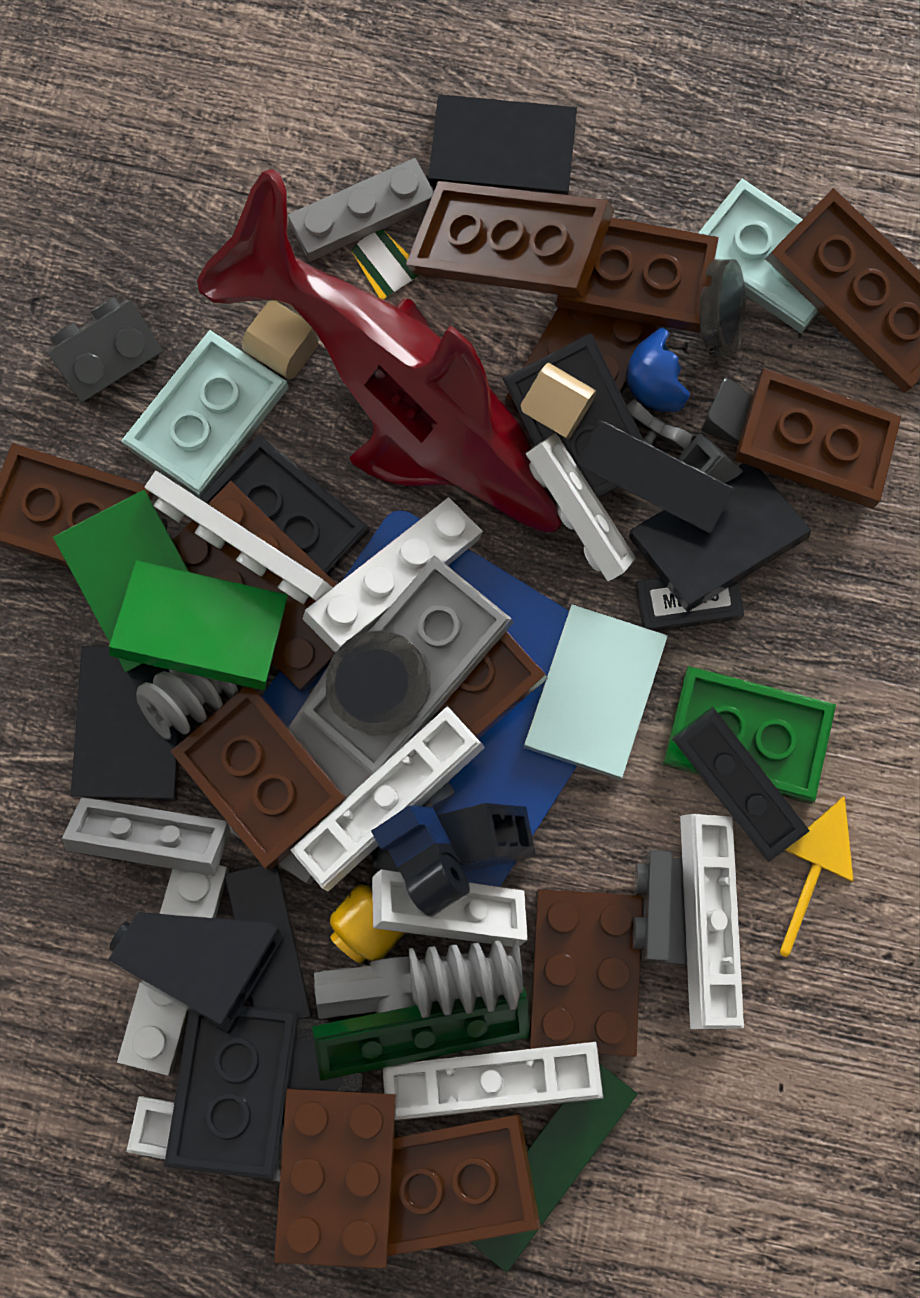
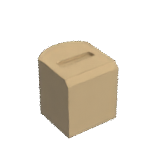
[242,301,319,380]
[521,362,597,440]

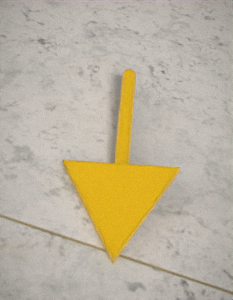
[780,796,854,957]

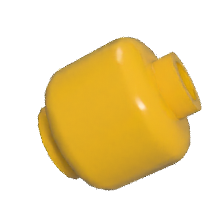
[330,884,406,964]

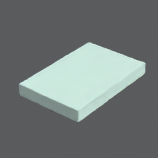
[699,179,819,334]
[121,330,289,498]
[524,604,668,780]

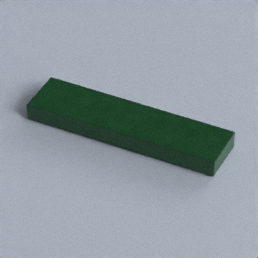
[312,986,530,1081]
[470,1063,638,1273]

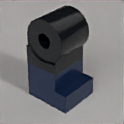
[371,806,470,917]

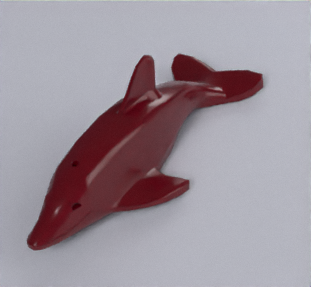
[197,169,562,533]

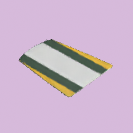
[351,230,420,299]

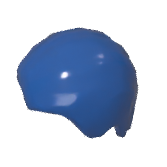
[626,327,690,412]

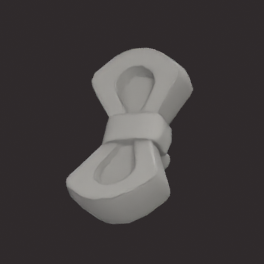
[627,399,692,451]

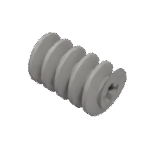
[136,670,244,739]
[409,939,523,1018]

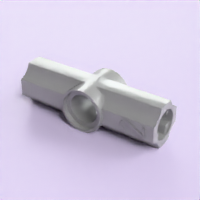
[314,954,468,1019]

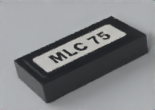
[635,578,744,632]

